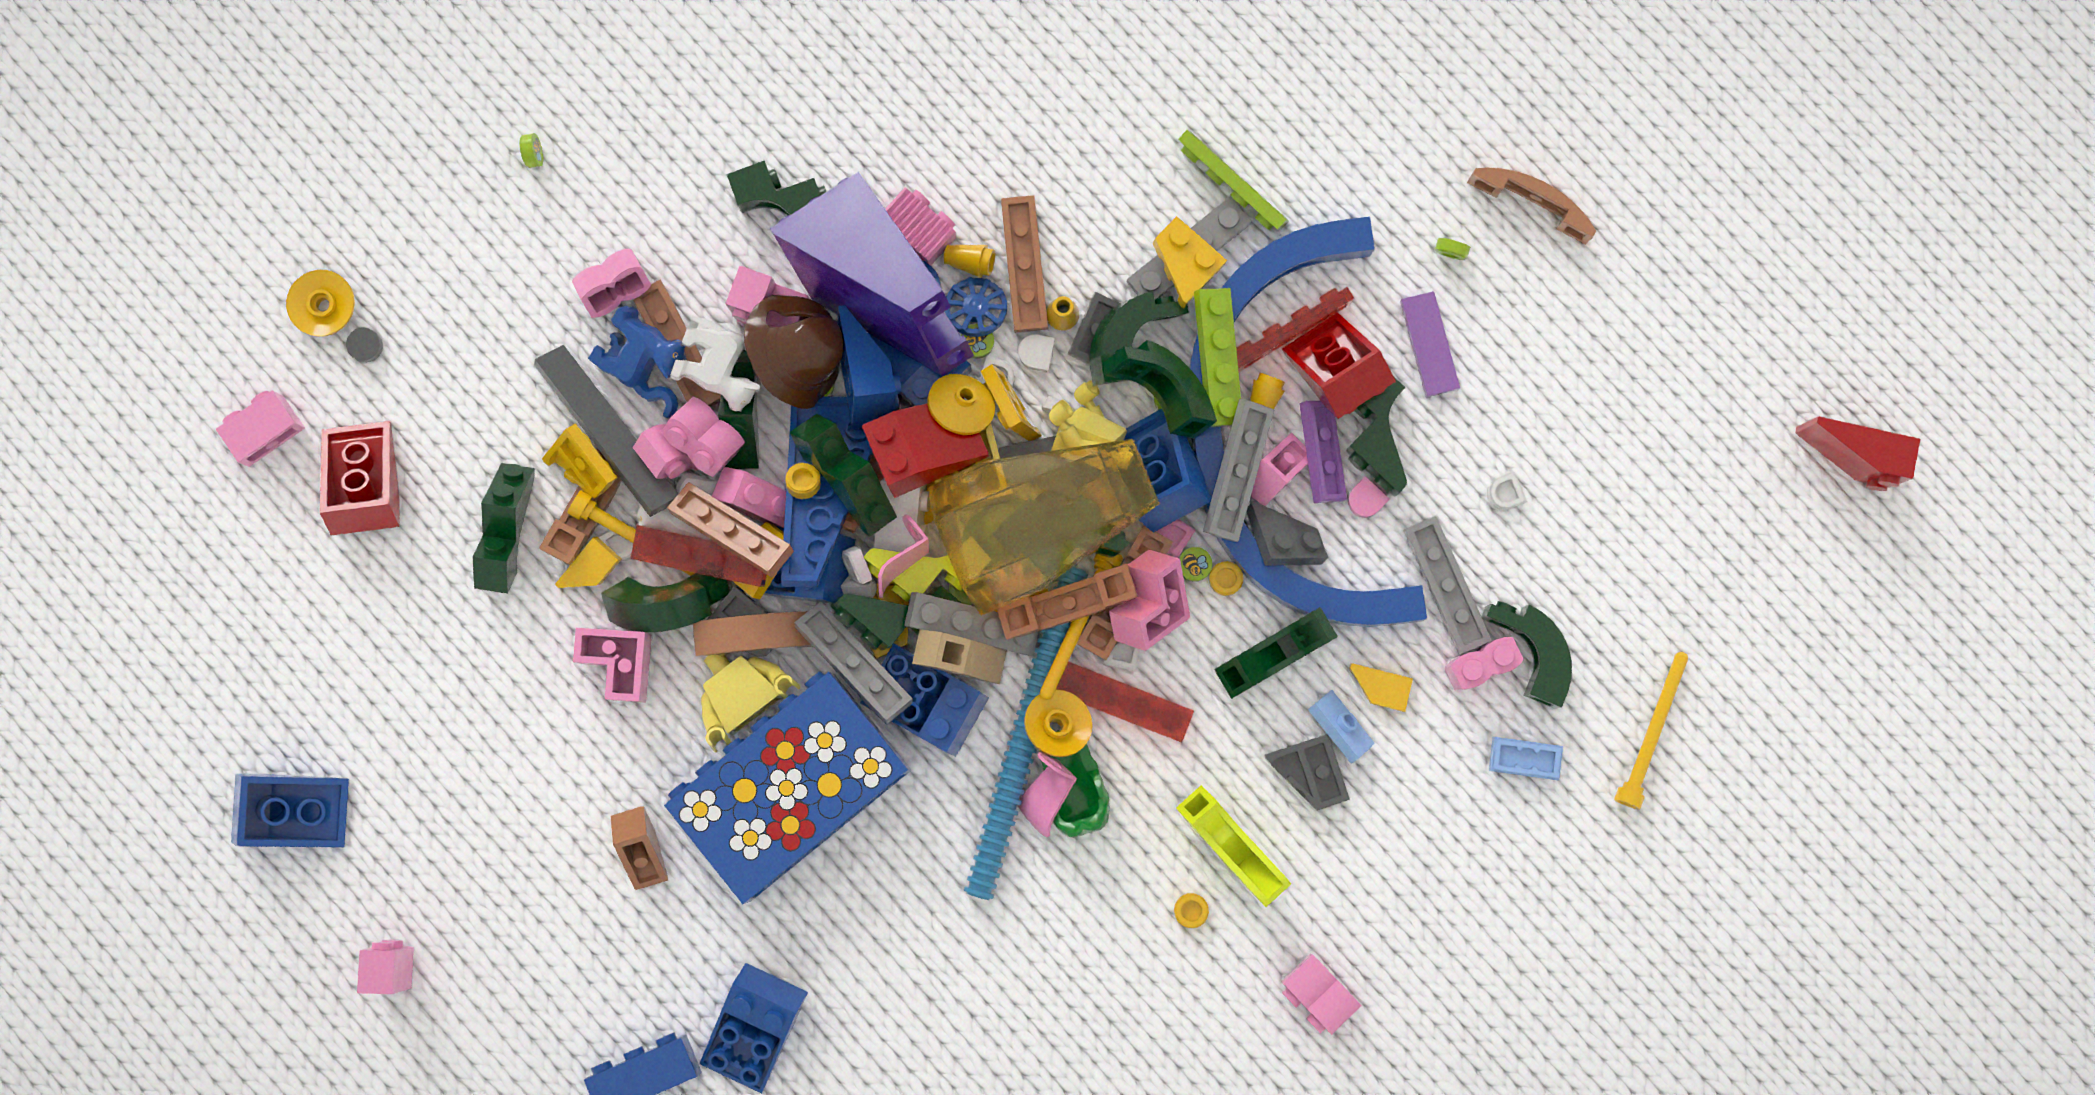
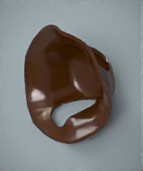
[744,295,844,409]

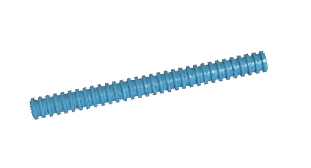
[964,565,1089,900]

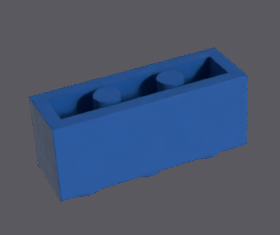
[584,1032,702,1095]

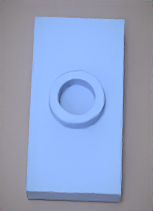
[1308,690,1375,764]
[1489,737,1563,780]

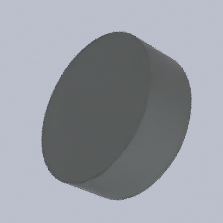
[346,327,383,363]

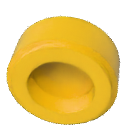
[785,463,821,499]
[1209,561,1244,596]
[1174,893,1209,928]

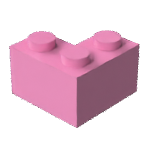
[725,266,810,327]
[1109,550,1190,651]
[573,628,652,703]

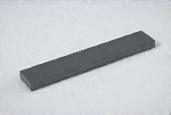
[534,345,678,517]

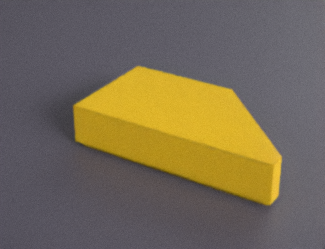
[554,536,622,588]
[1349,663,1413,712]

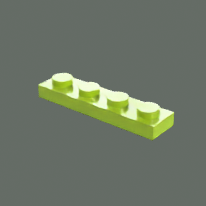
[1178,129,1289,231]
[1194,288,1241,427]

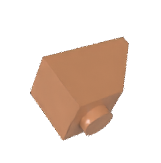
[610,806,668,890]

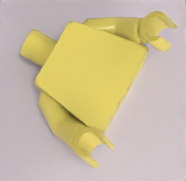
[1049,380,1138,471]
[701,654,801,753]

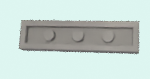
[1126,196,1252,299]
[1202,399,1275,542]
[1403,516,1492,655]
[904,592,1039,656]
[794,601,912,725]

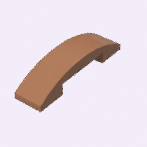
[1467,167,1596,245]
[539,448,622,565]
[1077,525,1173,661]
[996,564,1138,640]
[693,611,813,657]

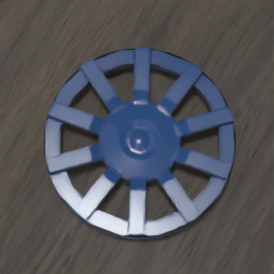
[945,277,1007,337]

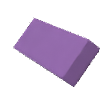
[1400,291,1460,398]
[1299,401,1347,504]

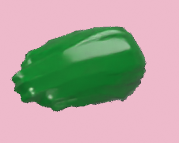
[1041,730,1110,838]

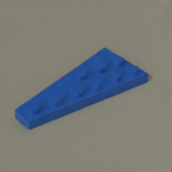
[781,396,873,587]

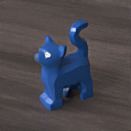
[588,306,687,419]

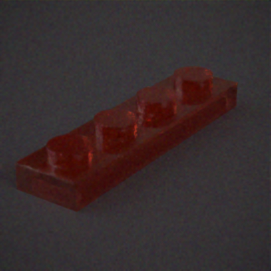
[1236,287,1354,372]
[630,525,767,587]
[1056,662,1194,743]

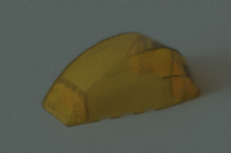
[928,439,1160,616]

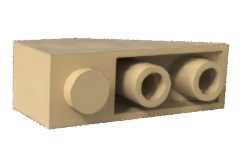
[912,629,1007,684]

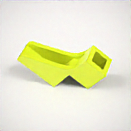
[864,536,996,602]
[1176,785,1292,907]

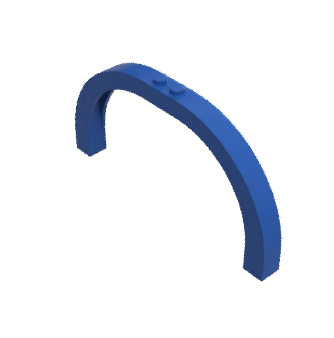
[1187,216,1427,627]

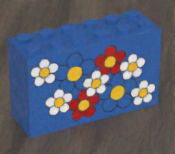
[664,671,912,905]

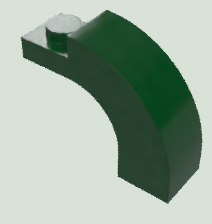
[1090,291,1189,386]
[1102,340,1217,439]
[601,561,730,632]
[1481,601,1572,709]
[1214,607,1338,699]

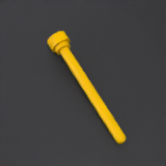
[567,490,703,576]
[1040,554,1124,700]
[1614,652,1688,810]

